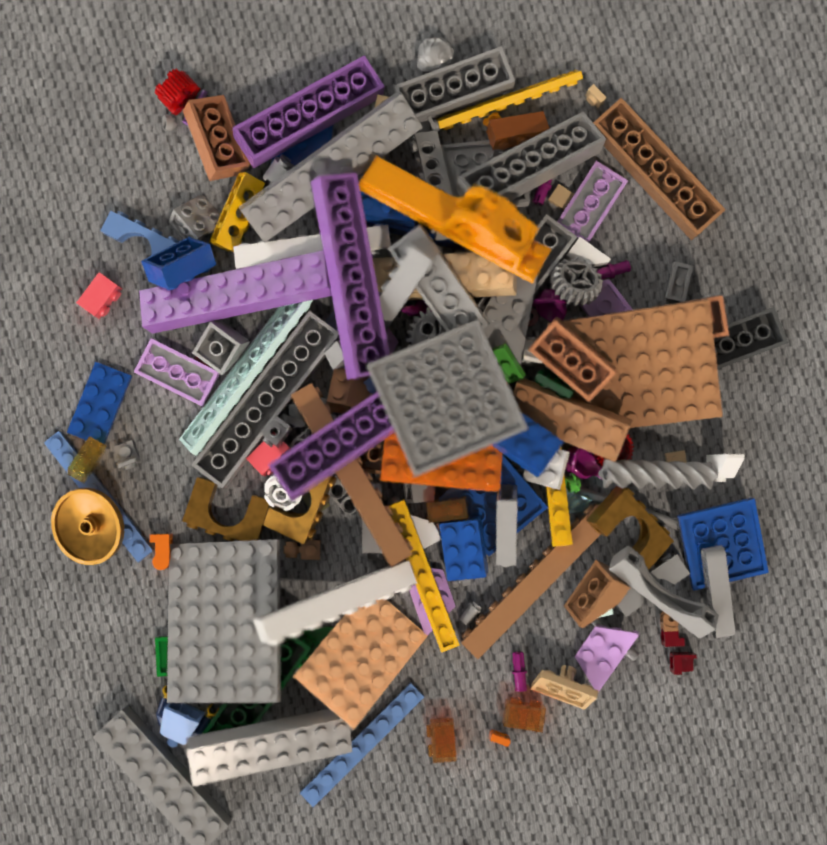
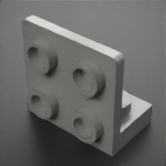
[169,195,220,241]

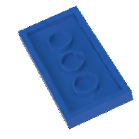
[67,362,132,447]

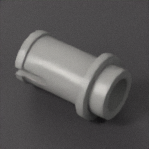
[459,600,482,626]

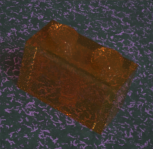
[426,496,469,523]
[502,697,546,733]
[426,717,457,763]

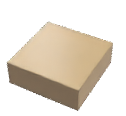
[548,184,574,211]

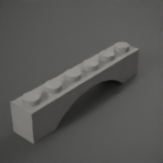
[609,546,719,639]

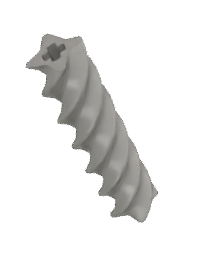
[599,459,718,490]

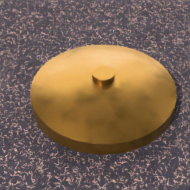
[51,488,124,565]

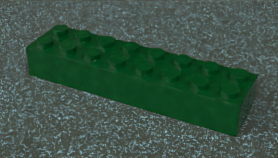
[202,634,315,734]

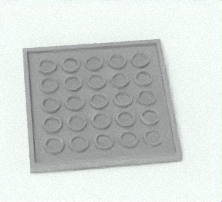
[367,319,528,477]

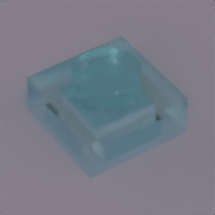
[568,494,592,513]

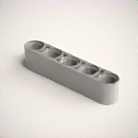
[701,545,735,639]

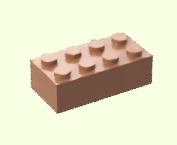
[183,95,251,181]
[529,316,617,402]

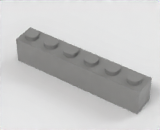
[379,236,441,331]

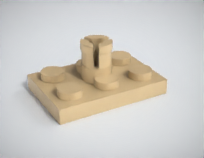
[530,665,598,710]

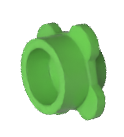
[565,473,581,493]

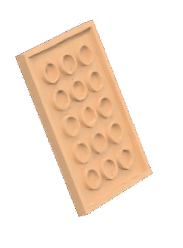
[293,599,428,729]

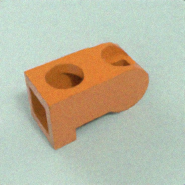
[150,534,173,570]

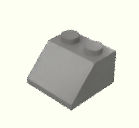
[192,319,250,375]

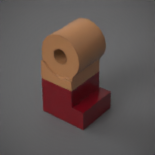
[660,611,685,647]

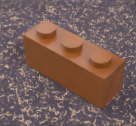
[486,111,550,150]

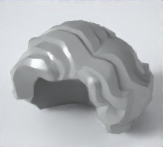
[417,36,454,72]

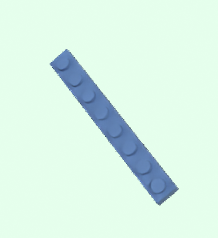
[44,431,154,563]
[300,682,424,807]

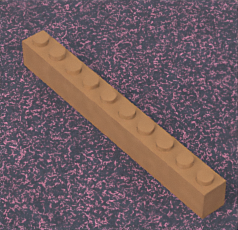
[291,383,413,567]
[460,504,601,659]

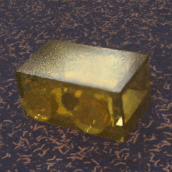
[67,436,107,484]

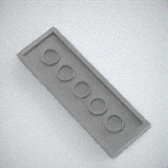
[388,225,490,332]

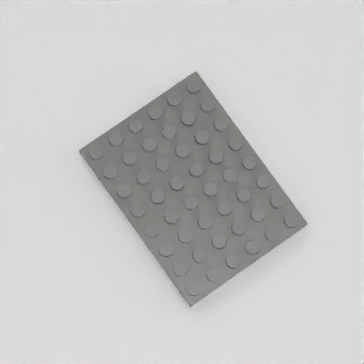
[167,540,281,703]

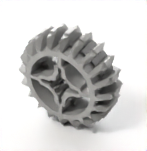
[550,257,603,306]

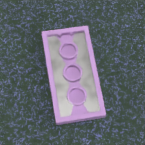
[557,161,628,243]
[134,338,219,407]

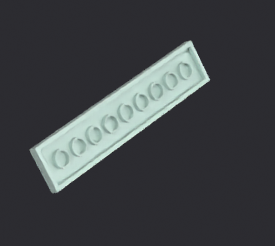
[179,300,313,456]

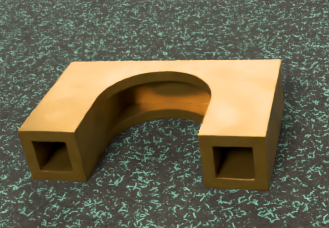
[263,473,337,544]
[182,477,271,541]
[586,486,674,570]

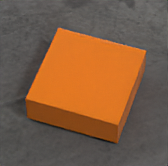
[489,729,511,747]

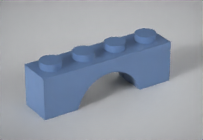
[100,211,179,256]

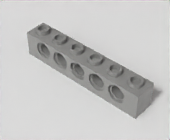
[411,131,453,241]

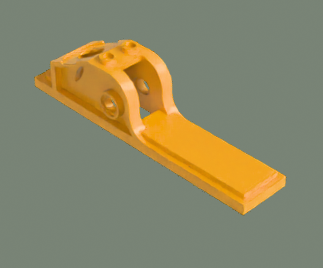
[359,156,551,283]

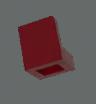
[670,652,697,675]

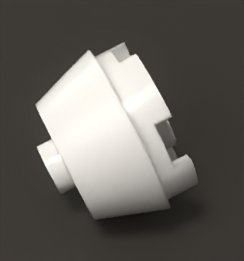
[264,475,302,511]

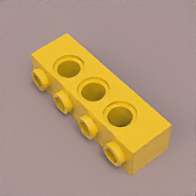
[209,172,265,252]

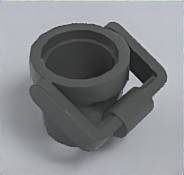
[281,403,307,428]

